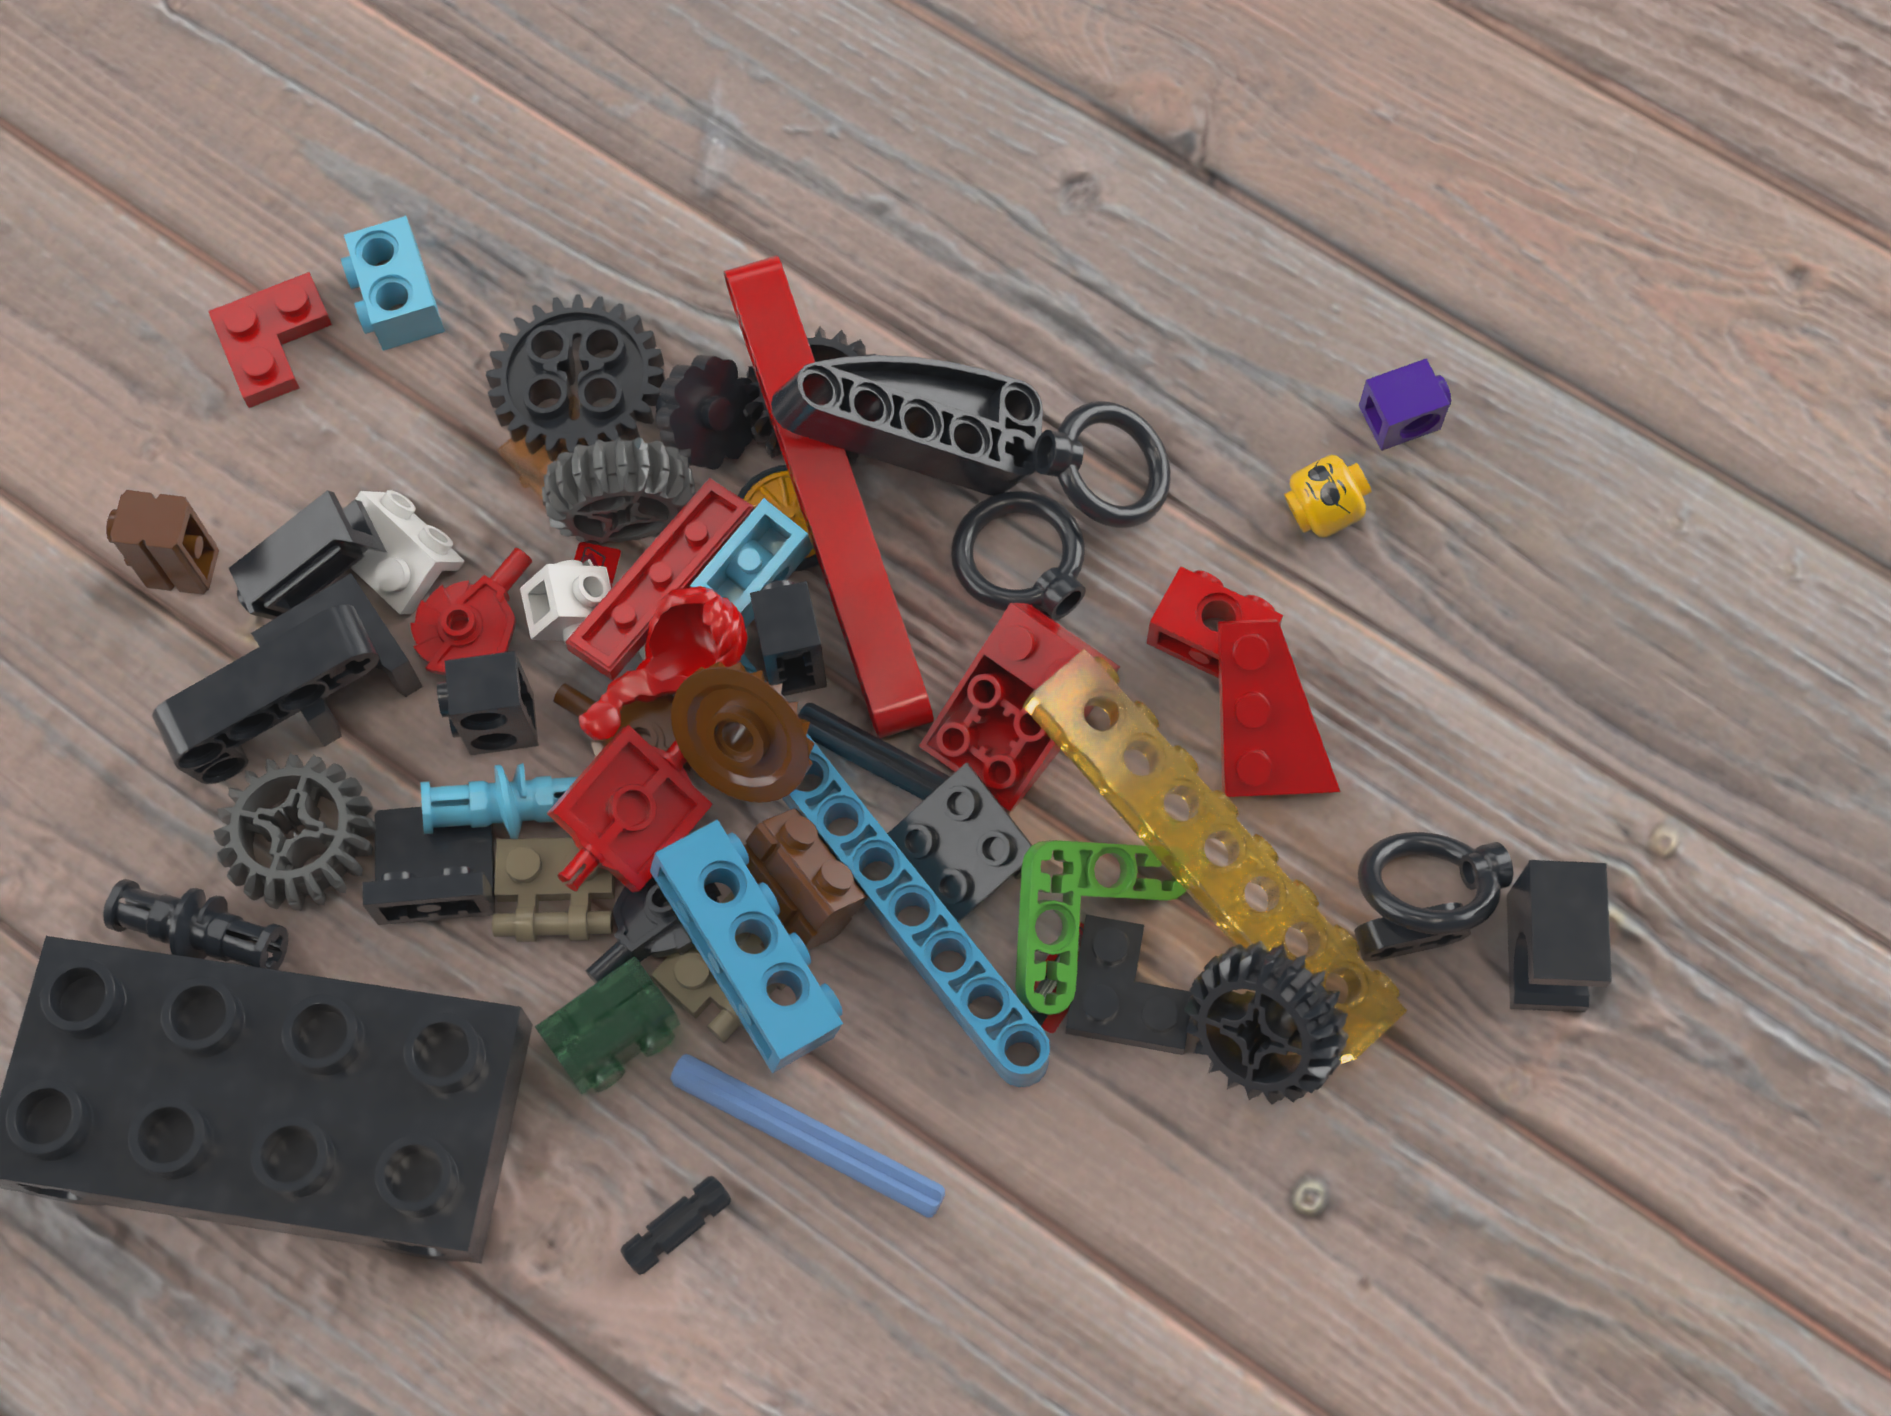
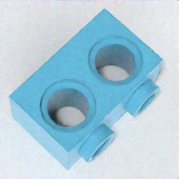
[341,216,445,351]

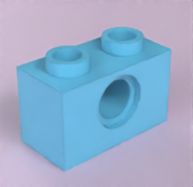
[690,498,813,628]

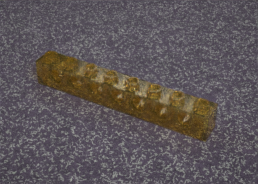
[1023,648,1407,1064]

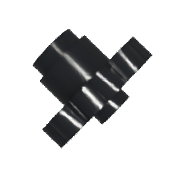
[656,355,756,470]

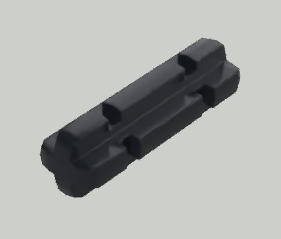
[620,1176,731,1275]

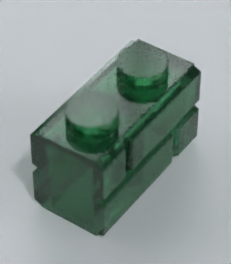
[535,956,680,1094]

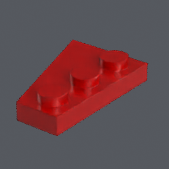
[1218,619,1341,797]

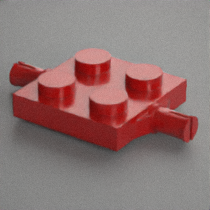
[546,725,713,893]

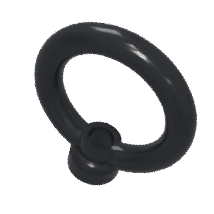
[1033,401,1171,528]
[951,491,1086,620]
[1358,832,1514,935]

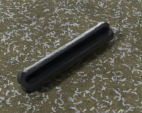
[798,703,950,800]

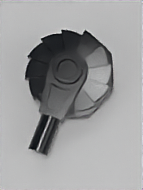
[585,876,722,988]

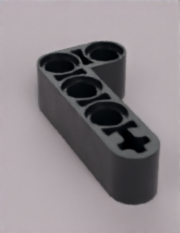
[152,605,380,784]

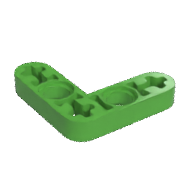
[1015,840,1192,1015]

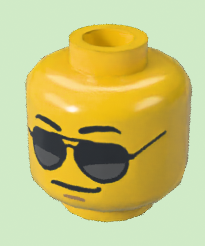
[1284,454,1372,538]

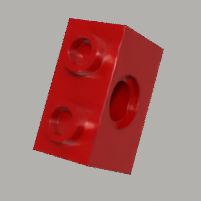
[1146,566,1283,679]

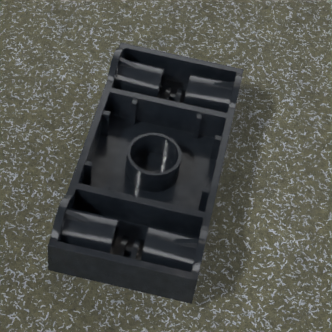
[0,936,533,1264]

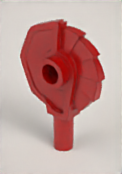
[410,548,533,676]

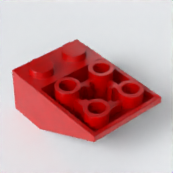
[919,603,1120,812]

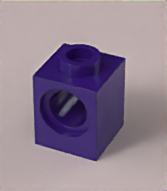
[1358,358,1451,451]

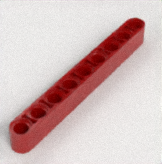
[724,255,934,739]

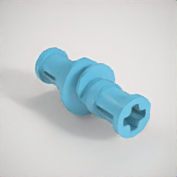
[421,763,578,839]

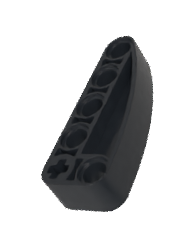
[771,355,1043,496]

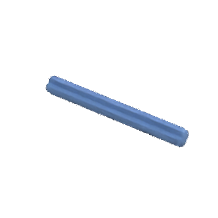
[670,1054,945,1217]

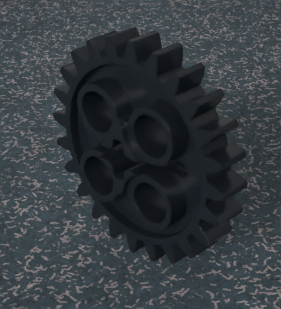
[486,294,666,462]

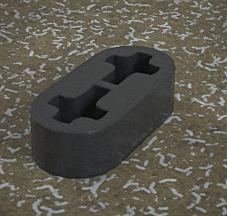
[1354,902,1471,961]

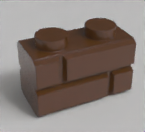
[106,490,219,595]
[744,808,868,950]

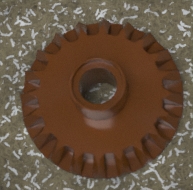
[671,661,815,803]

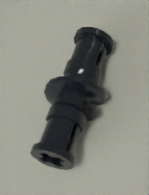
[103,879,289,970]

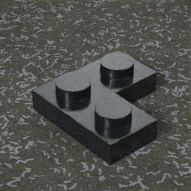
[1065,914,1192,1055]

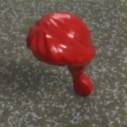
[578,586,748,740]

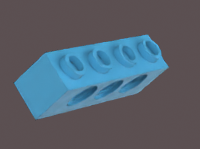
[650,819,843,1074]

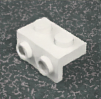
[351,490,464,614]

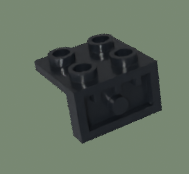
[362,806,496,925]

